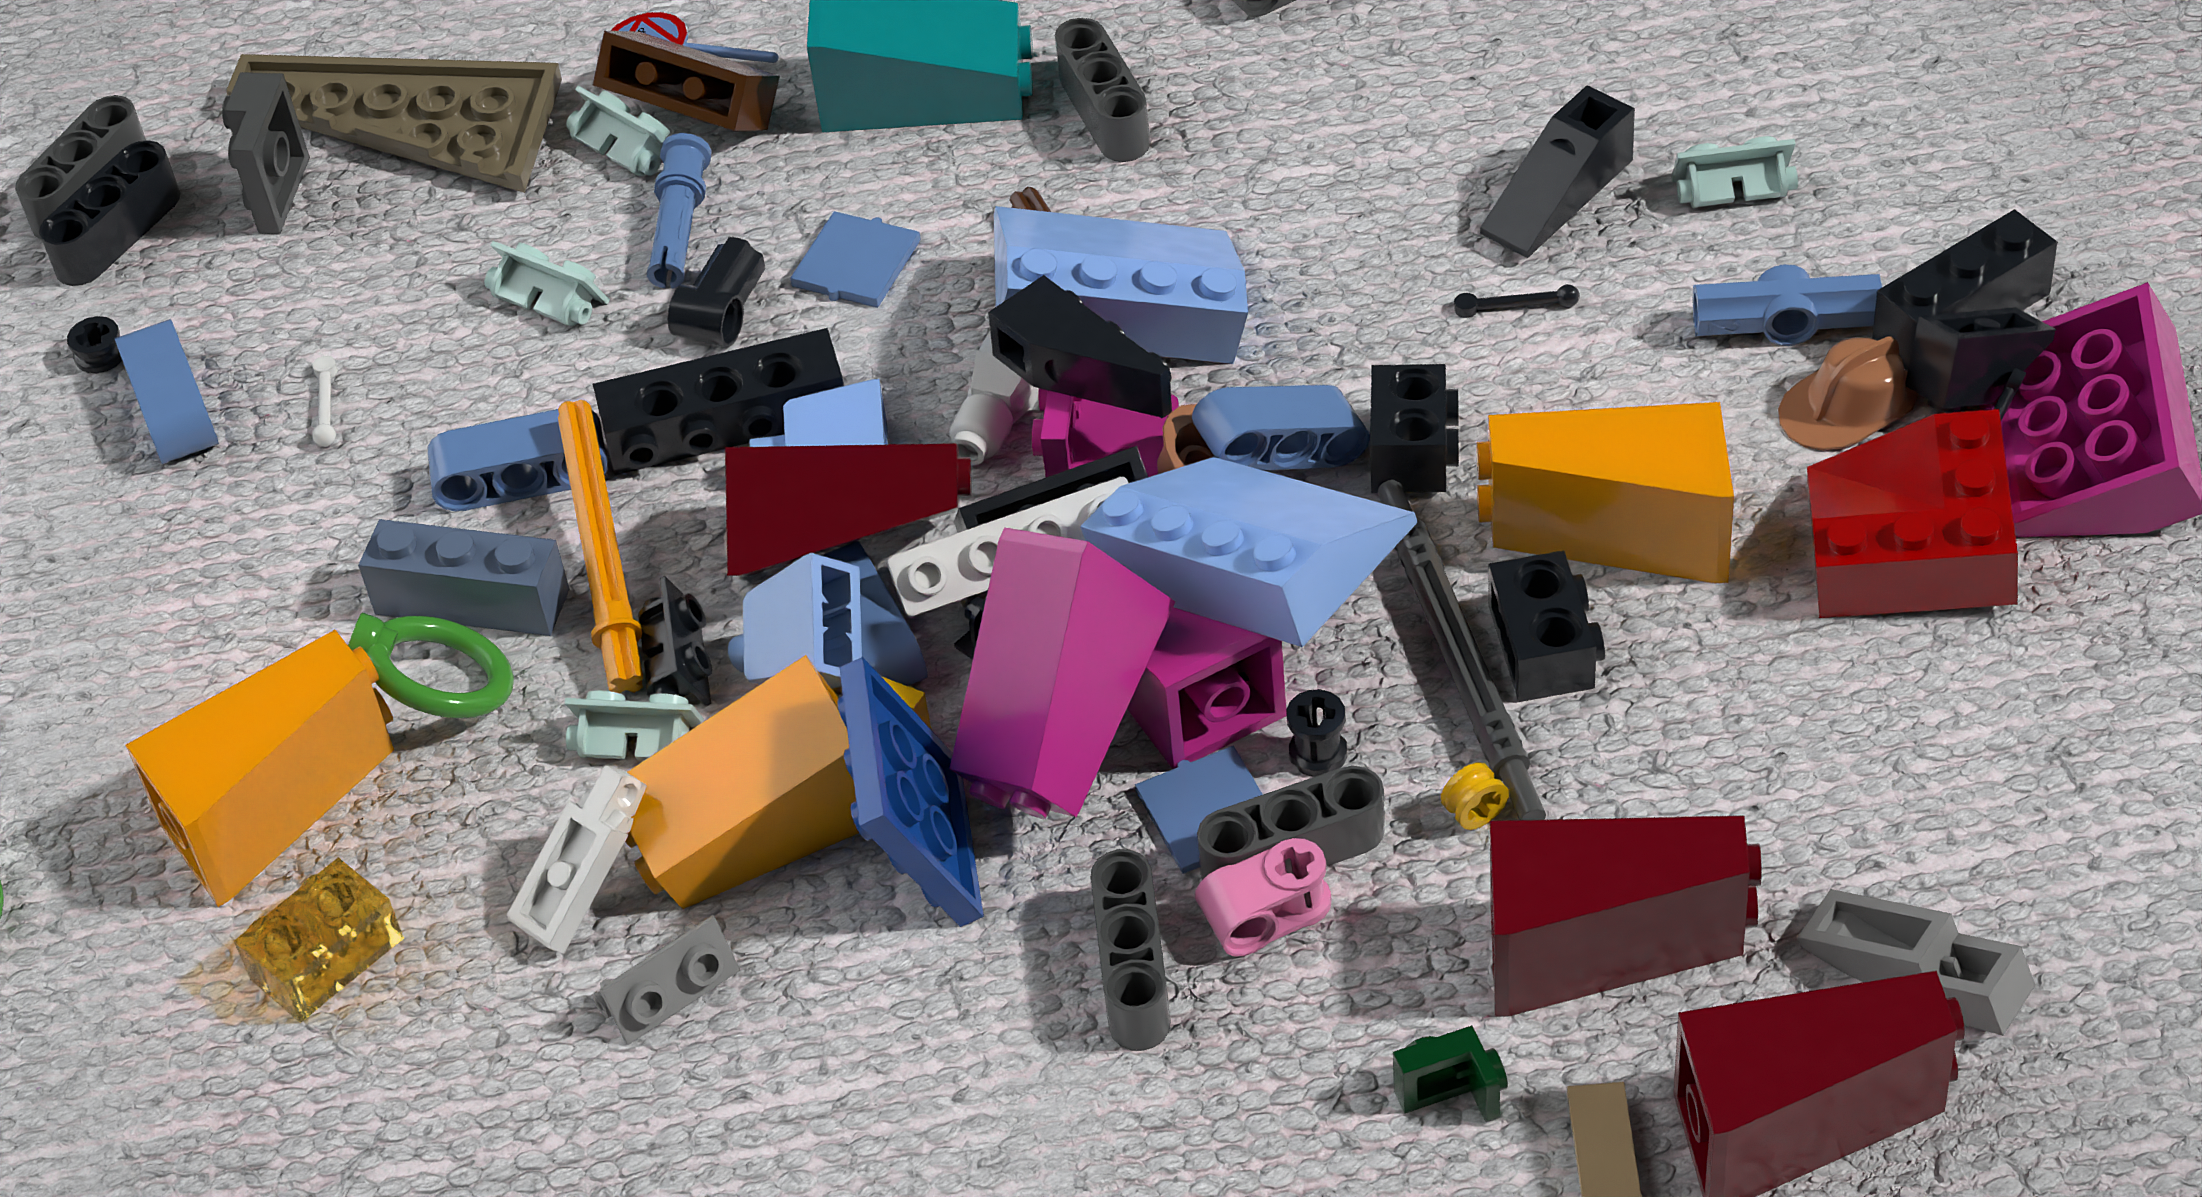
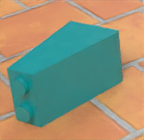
[807,0,1033,133]

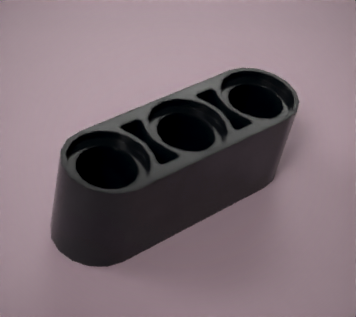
[39,140,181,286]

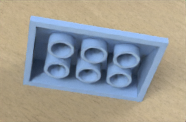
[994,206,1248,364]
[1080,457,1417,647]

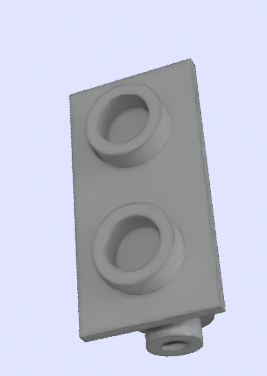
[593,915,740,1045]

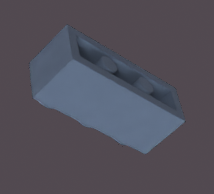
[358,519,570,636]

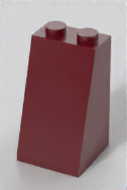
[725,443,972,576]
[1490,816,1762,1017]
[1673,970,1965,1197]

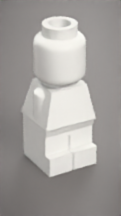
[949,331,1039,465]

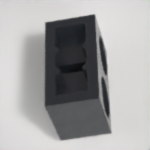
[1370,364,1459,493]
[1488,550,1605,702]

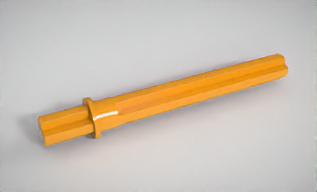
[558,399,644,694]

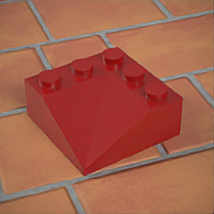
[1807,409,2018,618]

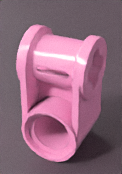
[1195,838,1332,956]

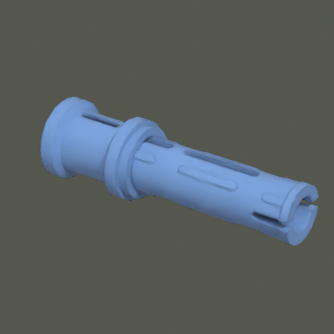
[647,133,712,289]

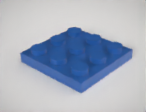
[837,657,984,927]

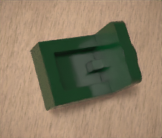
[1393,1025,1508,1122]

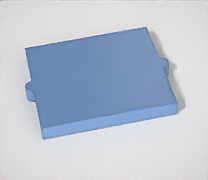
[790,211,921,308]
[1135,745,1263,874]

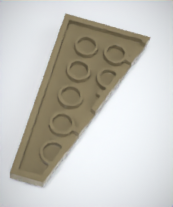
[226,54,562,193]

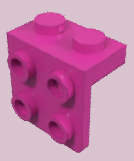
[1032,388,1179,477]

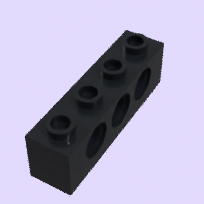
[592,328,844,475]

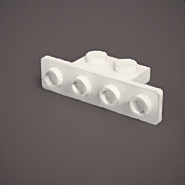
[887,477,1129,618]

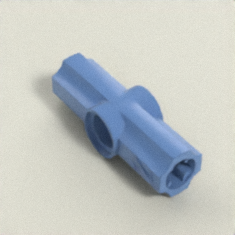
[1692,264,1882,346]

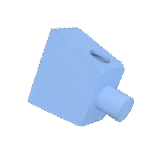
[750,379,888,447]
[728,553,862,688]

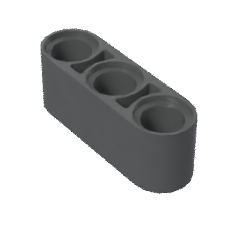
[1054,18,1150,162]
[15,95,146,240]
[1197,766,1385,880]
[1090,849,1171,1051]

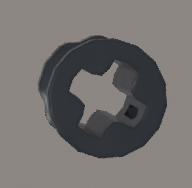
[1286,689,1348,777]

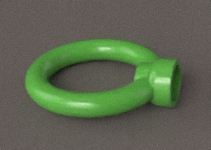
[348,612,514,718]

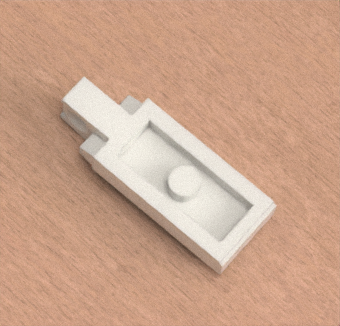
[506,765,647,953]

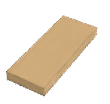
[1567,1082,1642,1197]

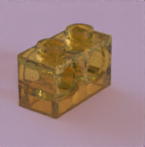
[234,857,404,1023]

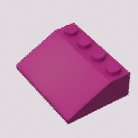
[1979,282,2202,538]

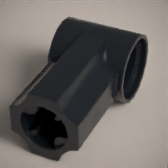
[667,237,766,347]

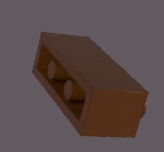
[593,31,780,131]

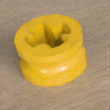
[1441,762,1509,830]

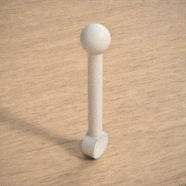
[312,356,338,447]

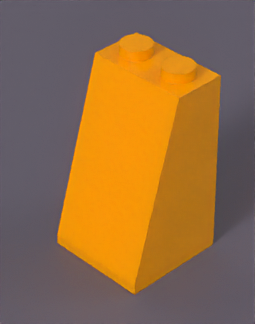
[1476,402,1734,583]
[125,630,394,907]
[625,655,859,909]

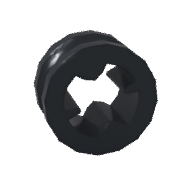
[67,316,123,374]

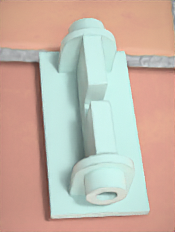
[566,85,670,176]
[1671,136,1798,208]
[484,241,610,326]
[565,690,705,760]

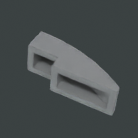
[1797,889,2035,1036]

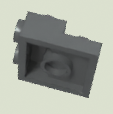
[222,72,310,234]

